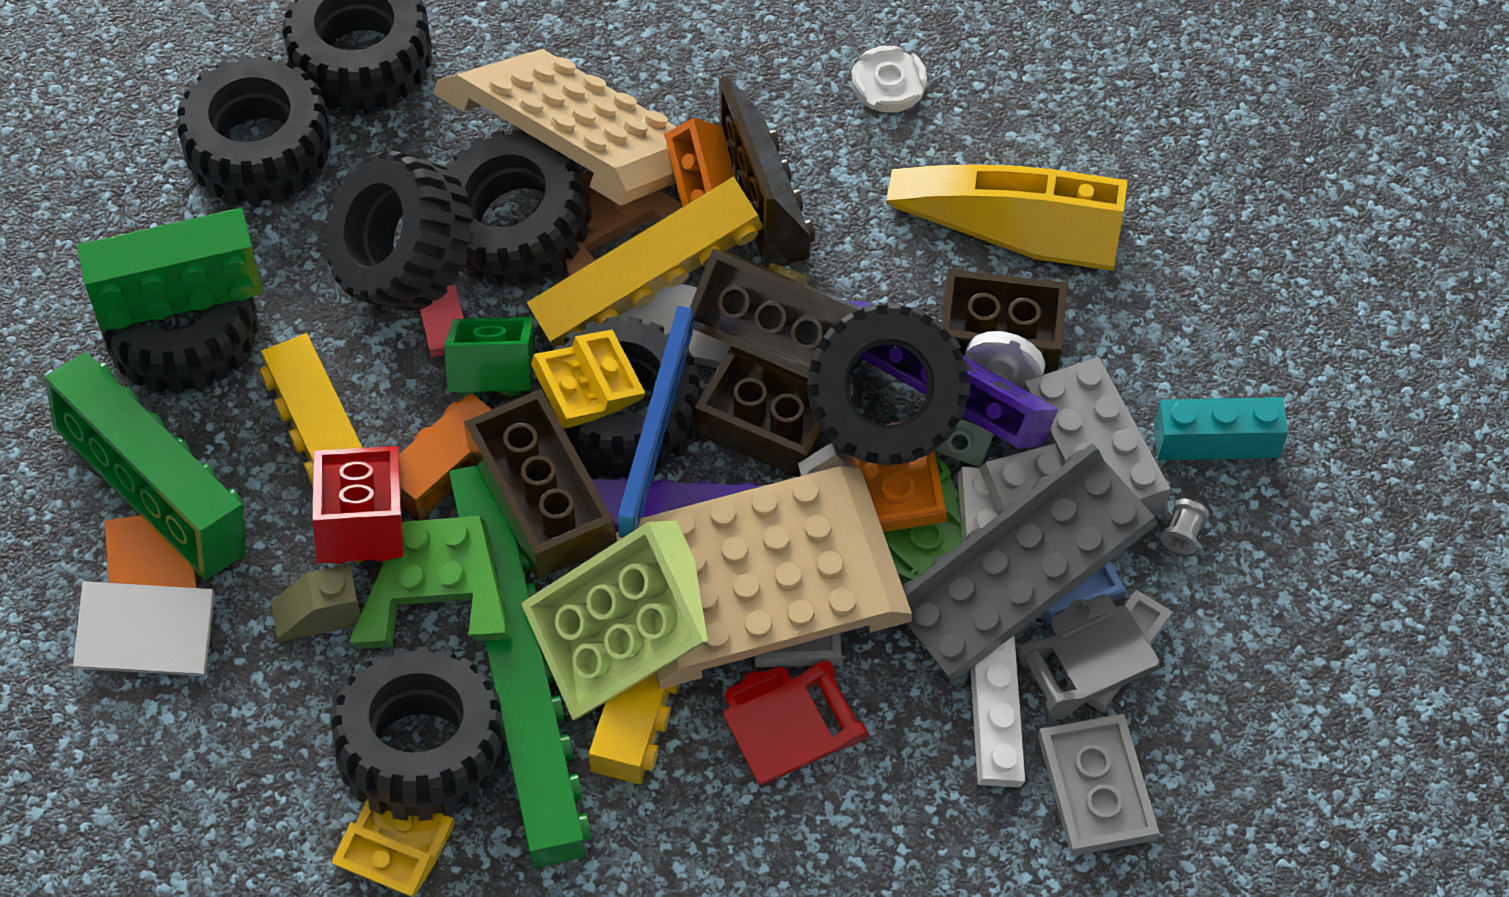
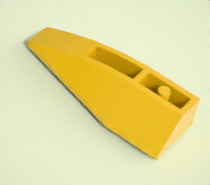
[886,164,1128,271]

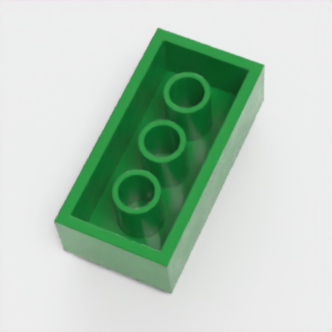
[77,207,264,331]

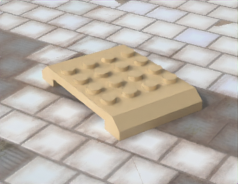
[433,49,676,206]
[616,466,912,689]

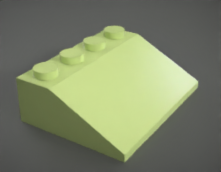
[521,520,708,720]

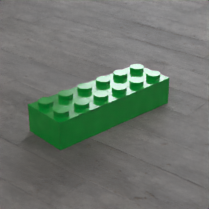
[45,352,246,581]

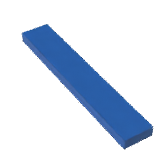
[618,306,693,538]

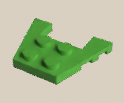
[883,451,962,584]
[350,516,512,649]

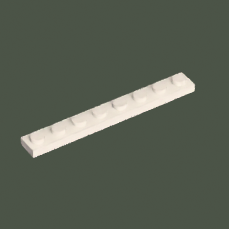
[957,466,1025,788]

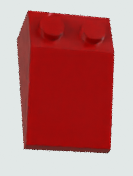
[313,446,403,564]

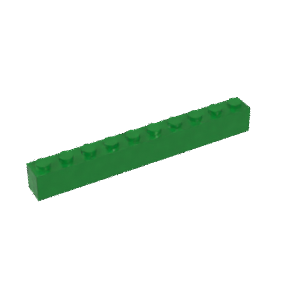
[449,465,591,869]

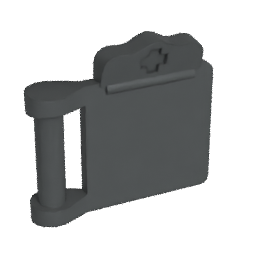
[1016,594,1160,720]

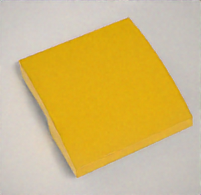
[531,329,645,429]
[331,799,456,897]

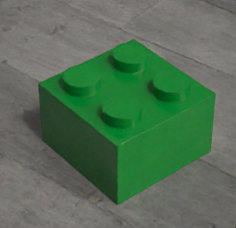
[444,317,535,397]

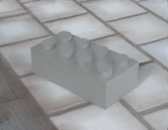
[1023,357,1170,516]

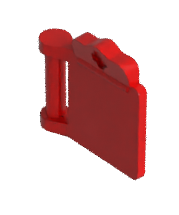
[723,661,870,785]

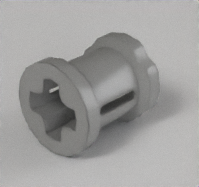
[1160,499,1209,555]

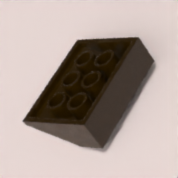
[719,76,815,269]

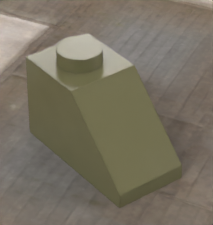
[271,564,361,642]

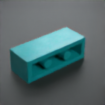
[1153,397,1288,460]

